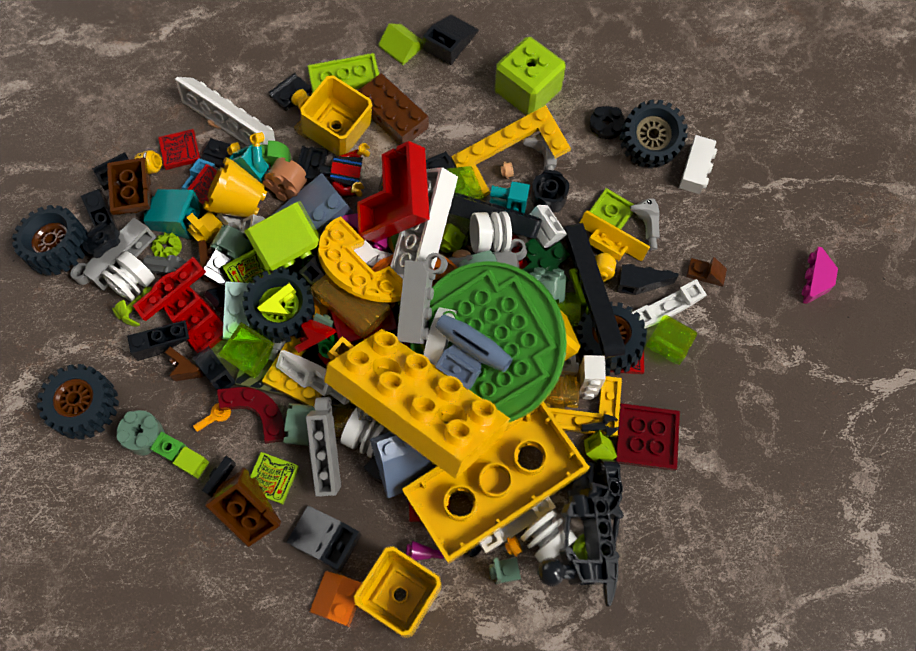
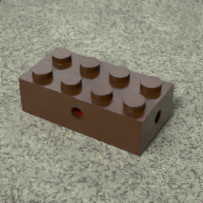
[358,73,429,145]

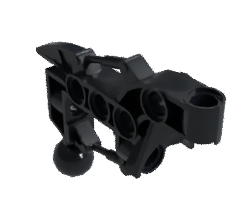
[537,459,624,607]

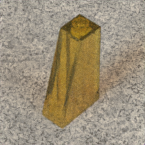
[311,275,391,340]

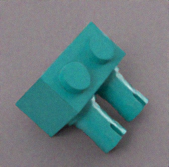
[490,181,530,213]

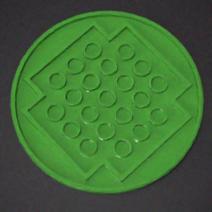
[410,261,567,423]

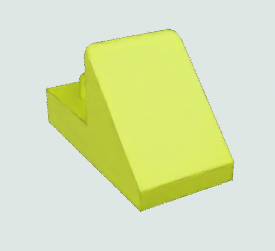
[257,283,296,316]

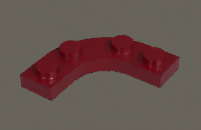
[217,387,285,444]

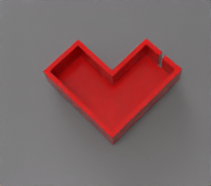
[357,141,430,243]

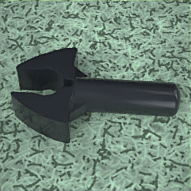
[580,414,620,437]

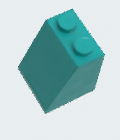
[144,189,203,240]

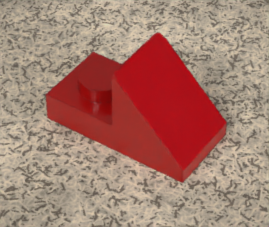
[294,320,336,353]

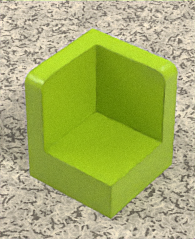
[584,430,617,462]
[173,447,210,479]

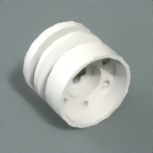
[470,211,512,253]
[101,251,155,302]
[341,407,389,458]
[521,510,577,563]

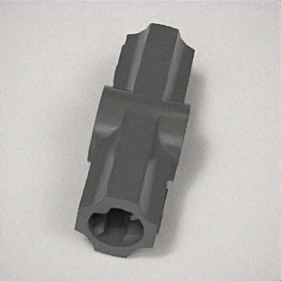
[143,255,202,280]

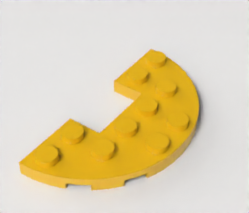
[318,216,403,302]

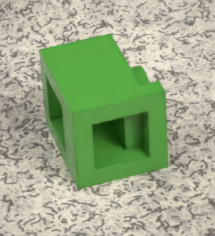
[150,431,187,462]

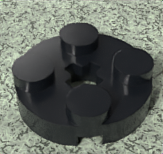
[589,106,625,139]
[82,222,120,258]

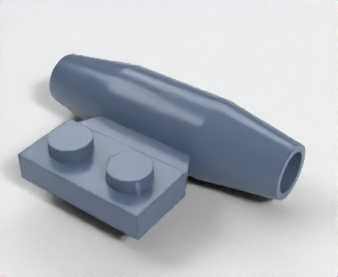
[435,314,513,389]

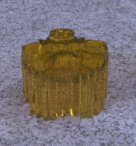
[544,374,580,409]

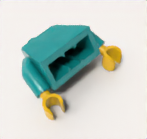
[224,132,269,187]

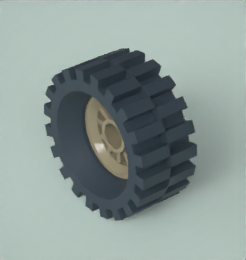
[620,99,688,168]

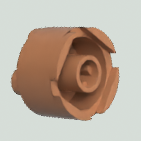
[263,157,307,201]

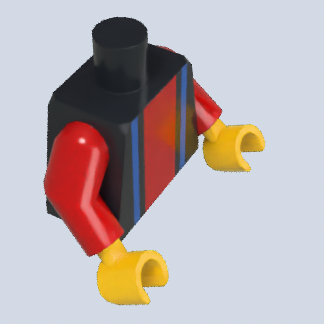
[319,143,370,197]

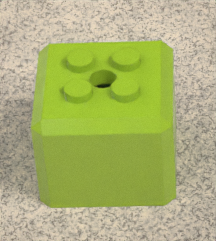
[495,37,566,116]
[244,201,320,271]

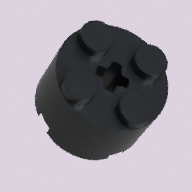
[531,170,569,212]

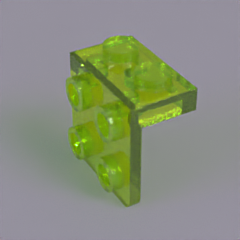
[646,315,697,365]

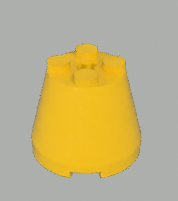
[203,157,267,218]

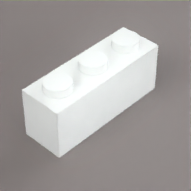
[679,135,717,194]
[576,355,606,400]

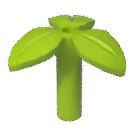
[112,295,142,327]

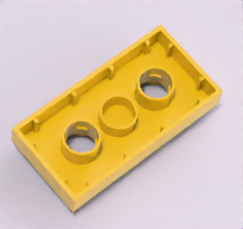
[324,329,510,479]
[402,402,590,564]

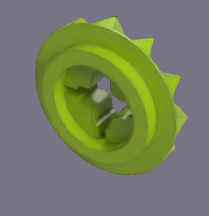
[151,232,182,258]

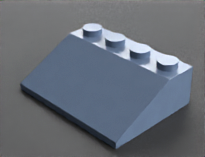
[269,173,354,259]
[370,421,449,498]

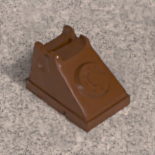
[107,157,152,215]
[205,468,281,547]

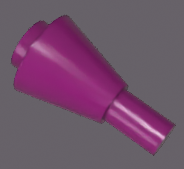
[406,540,444,561]

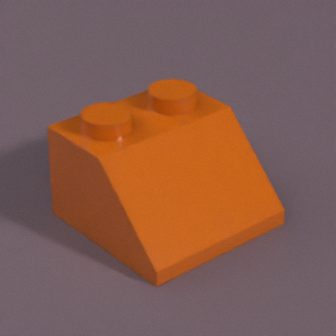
[310,571,362,627]

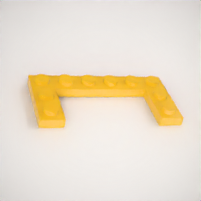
[451,105,571,199]
[262,298,331,408]
[548,376,622,437]

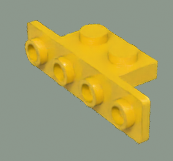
[580,211,650,261]

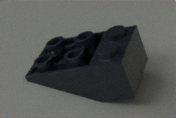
[423,14,479,65]
[286,506,361,573]

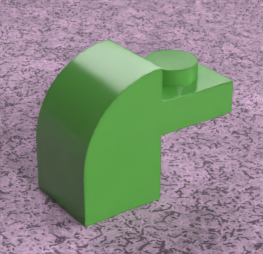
[252,140,291,166]

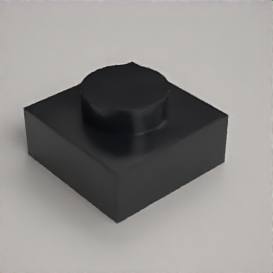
[204,287,225,308]

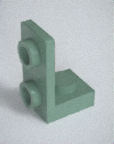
[489,558,521,584]

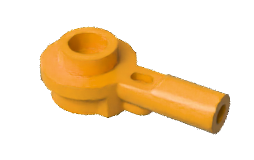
[193,403,231,432]

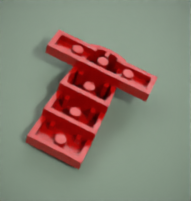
[133,257,223,354]

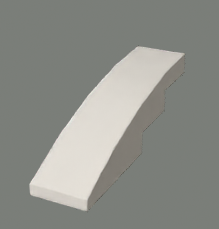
[276,350,349,405]

